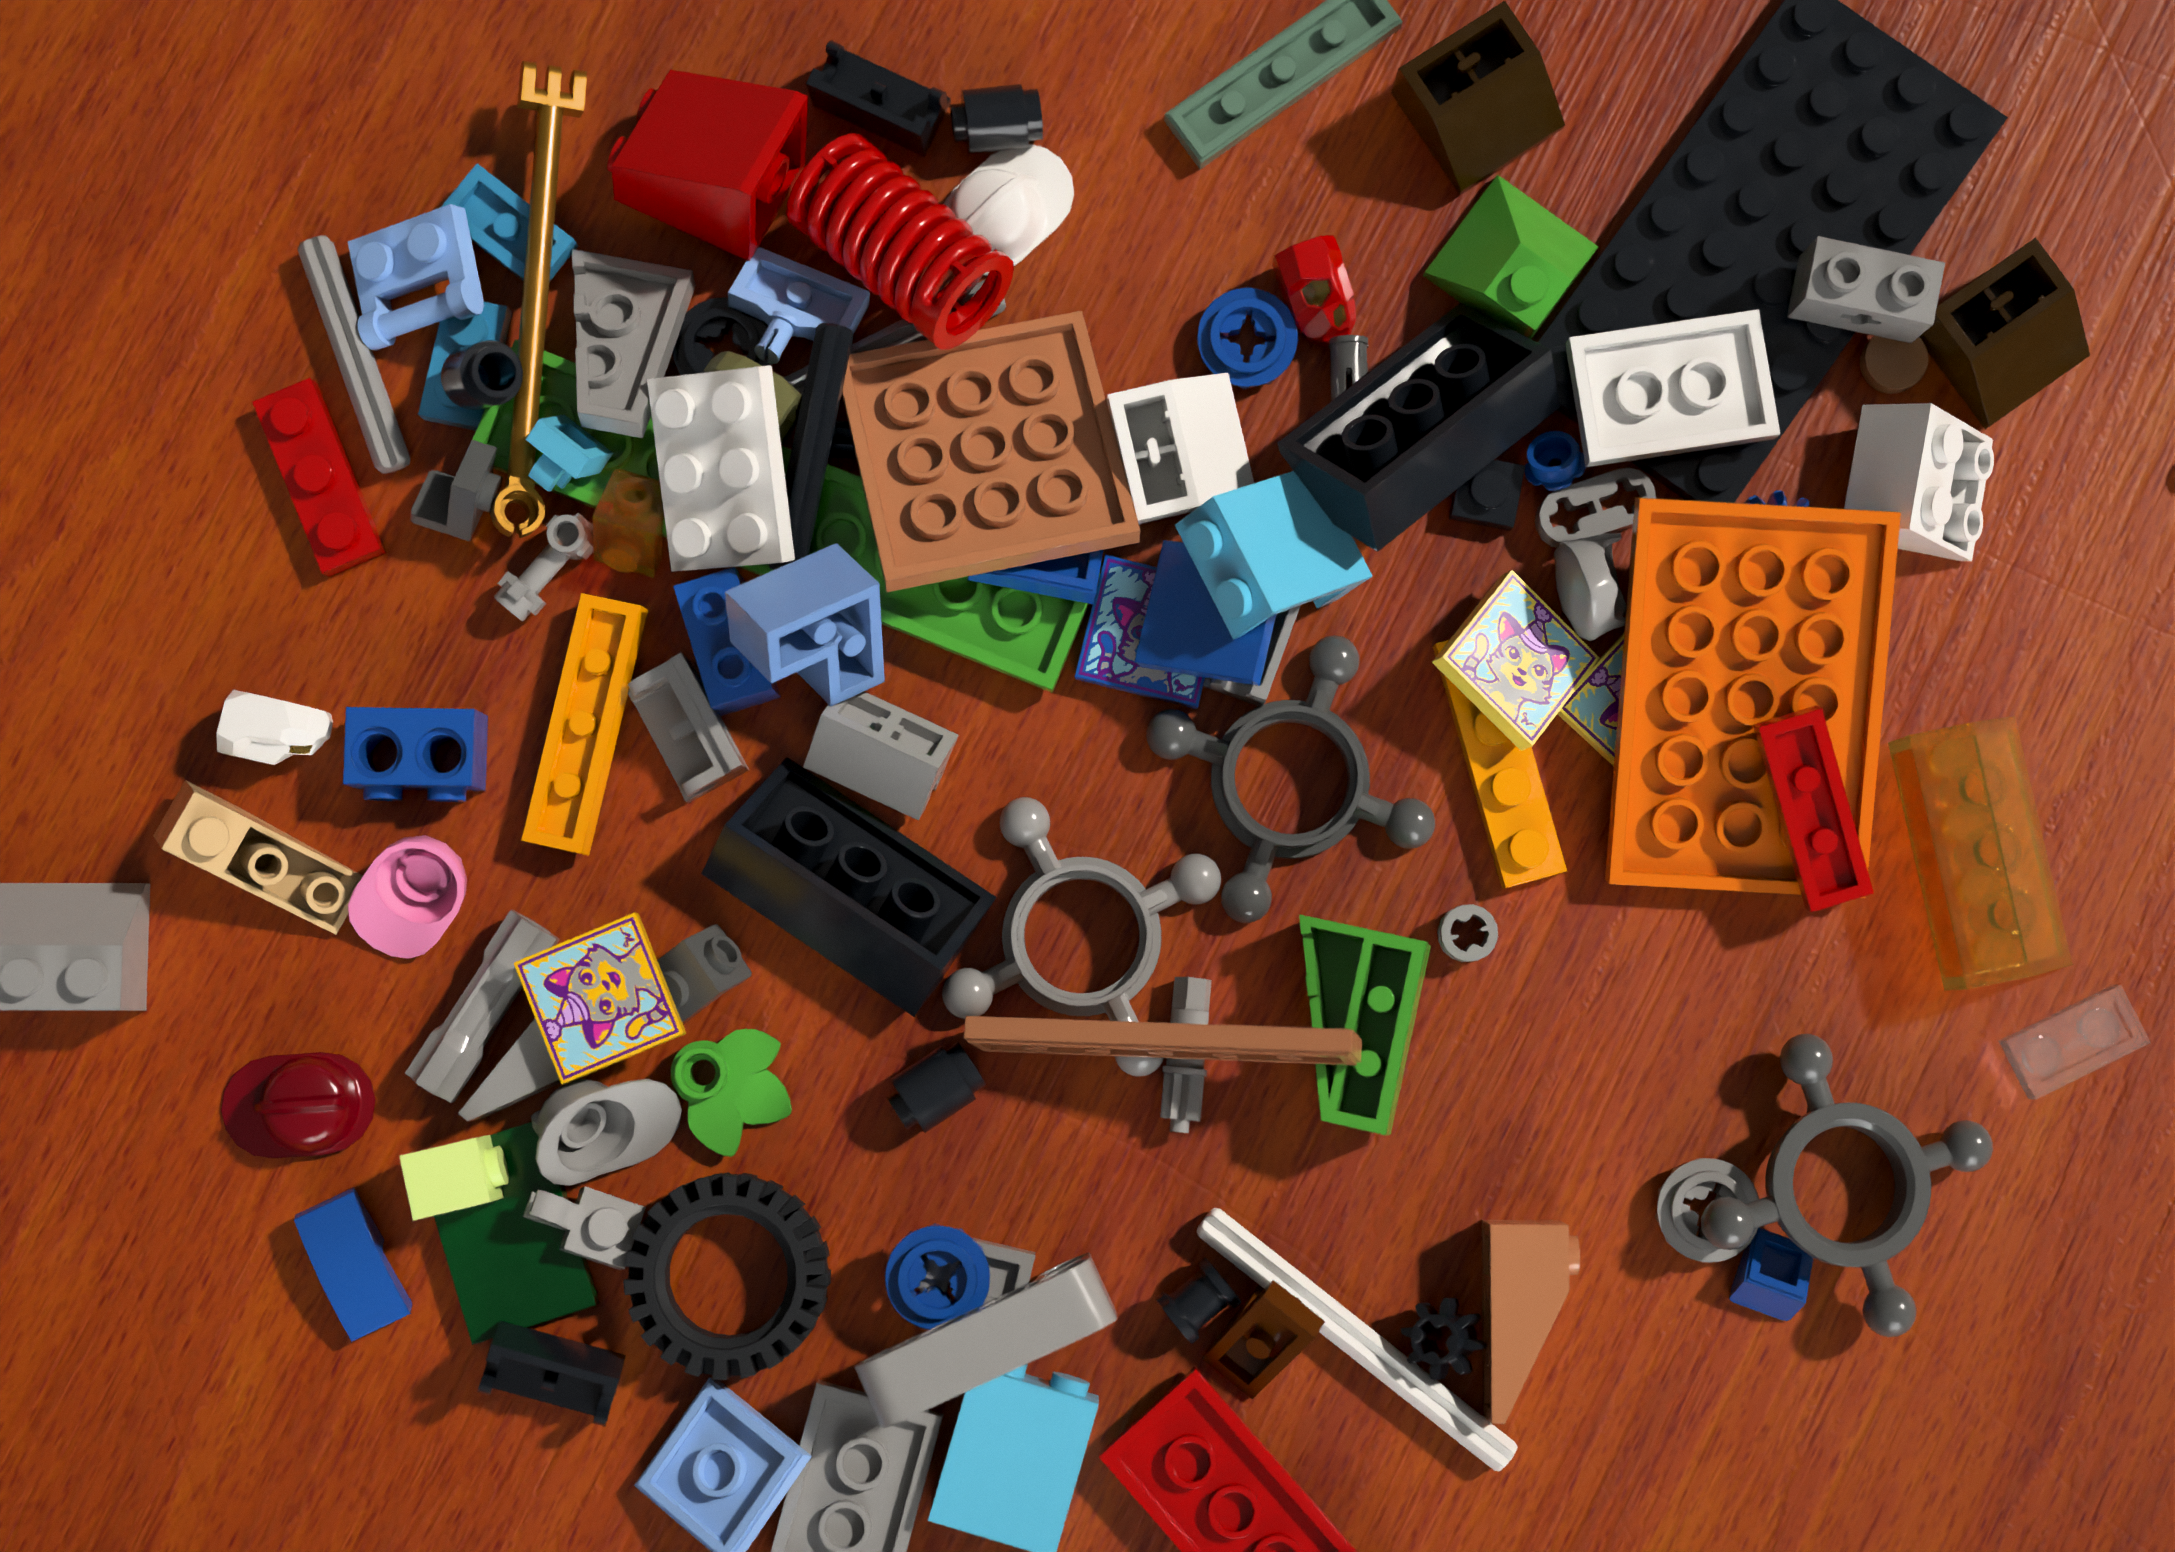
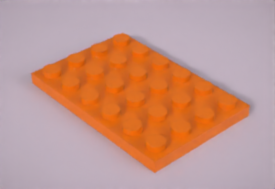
[1605,497,1901,898]

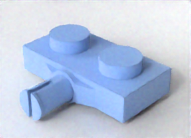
[728,247,870,364]

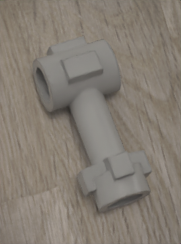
[494,513,595,621]

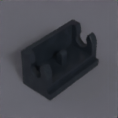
[806,40,951,157]
[477,1321,626,1427]

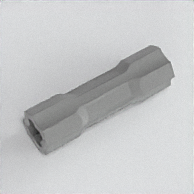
[404,910,560,1103]

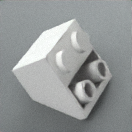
[1106,373,1254,524]
[1844,403,1994,561]

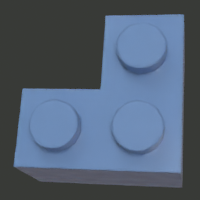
[725,543,885,707]

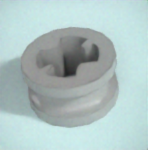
[1437,904,1498,962]

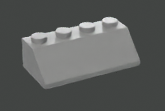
[0,883,150,1011]

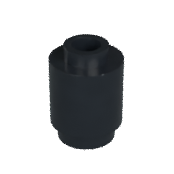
[950,84,1043,154]
[441,340,523,410]
[886,1042,986,1133]

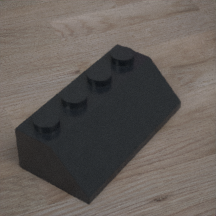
[1277,303,1560,552]
[701,757,997,1017]

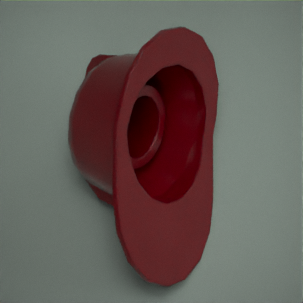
[221,1052,376,1158]

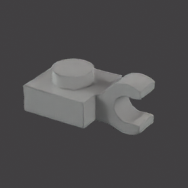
[522,1186,646,1270]

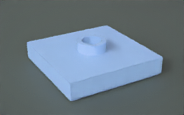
[634,1378,812,1552]

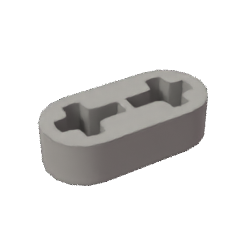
[1535,468,1656,548]

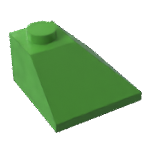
[1423,174,1598,339]

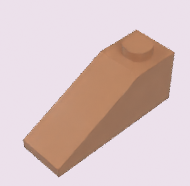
[1482,1220,1580,1424]

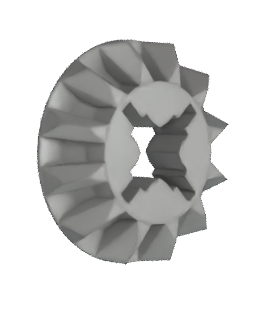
[1655,1158,1759,1263]

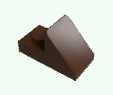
[1202,1280,1325,1399]

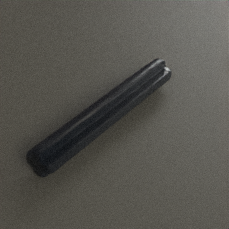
[769,323,853,570]

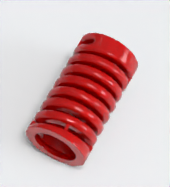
[786,133,1014,350]

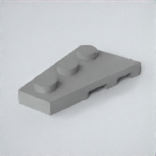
[572,249,695,438]

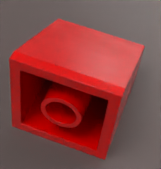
[607,69,808,261]

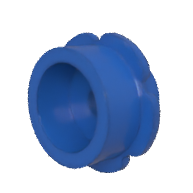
[1524,431,1586,491]

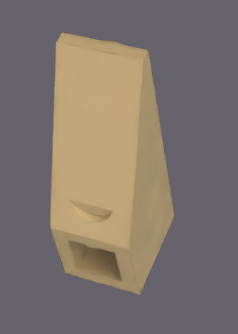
[153,780,363,935]

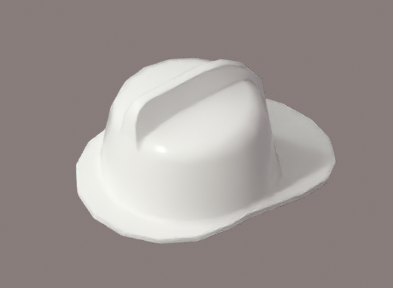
[944,144,1074,276]

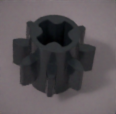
[1401,1297,1488,1380]

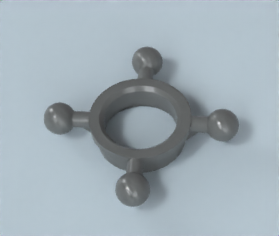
[1146,635,1435,923]
[1701,1034,1993,1337]

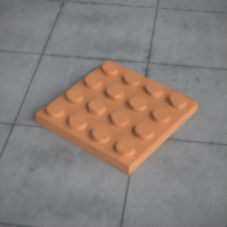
[842,311,1140,592]

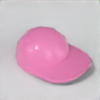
[348,835,467,959]

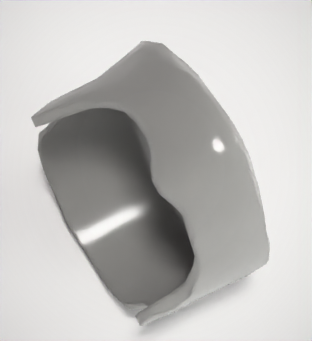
[1554,533,1626,641]

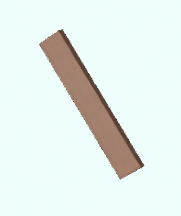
[964,1016,1362,1065]

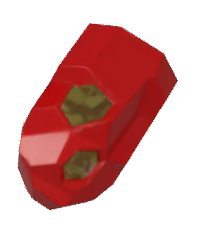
[1272,235,1356,347]

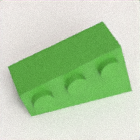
[1299,914,1431,1135]

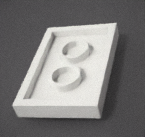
[1565,309,1780,467]
[647,365,795,572]

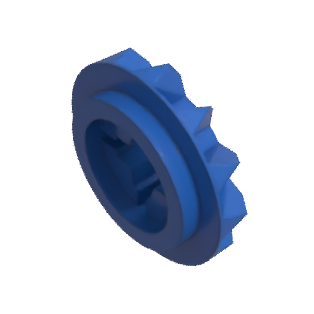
[1197,288,1298,390]
[885,1223,990,1330]

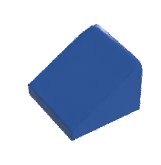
[1729,1227,1813,1321]

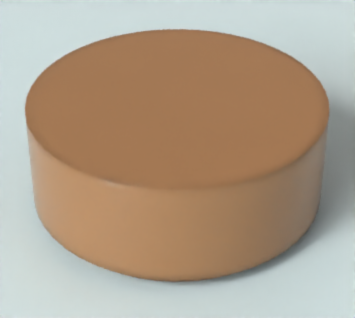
[1860,336,1928,394]

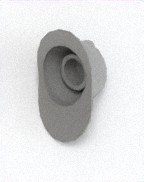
[531,1079,682,1186]

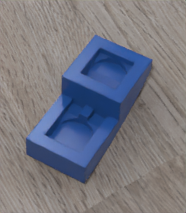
[294,1187,412,1341]

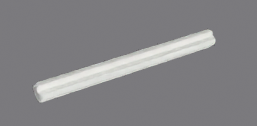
[1197,1208,1517,1471]

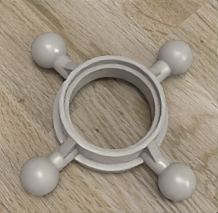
[942,797,1221,1076]

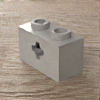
[1787,236,1945,343]

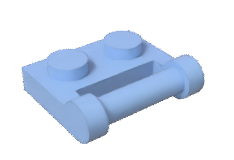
[348,204,484,351]

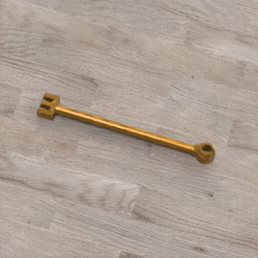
[490,61,587,538]

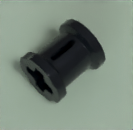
[1155,1257,1242,1344]

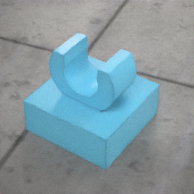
[525,415,613,492]

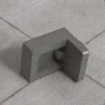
[410,440,502,541]
[657,924,752,1025]

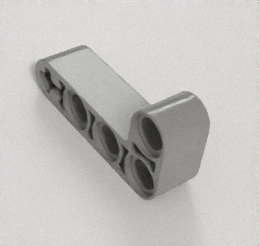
[854,1253,1117,1428]

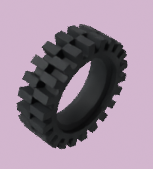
[623,1172,831,1380]

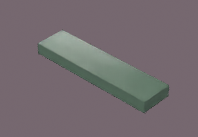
[1164,0,1403,170]

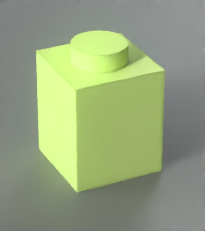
[399,1135,509,1220]

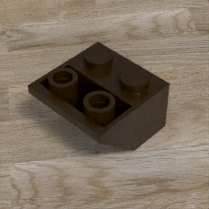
[1391,1,1565,195]
[1920,237,2090,429]

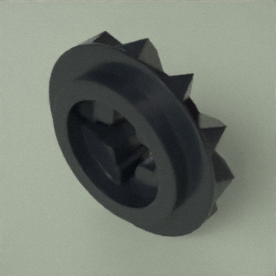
[673,297,772,375]

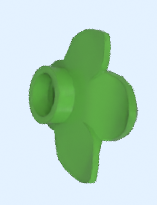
[671,1029,792,1157]

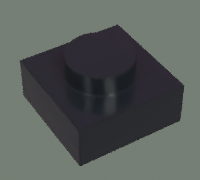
[1449,460,1525,531]

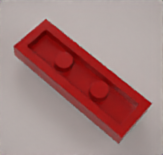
[252,377,386,577]
[1753,705,1874,912]

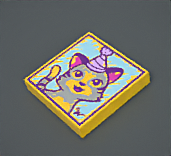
[514,913,687,1084]

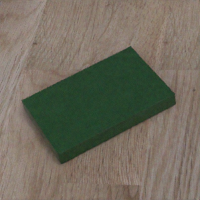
[434,1122,600,1345]

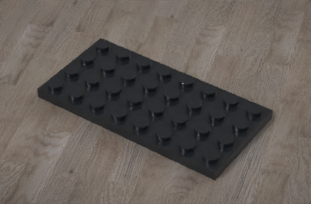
[1538,0,2008,503]

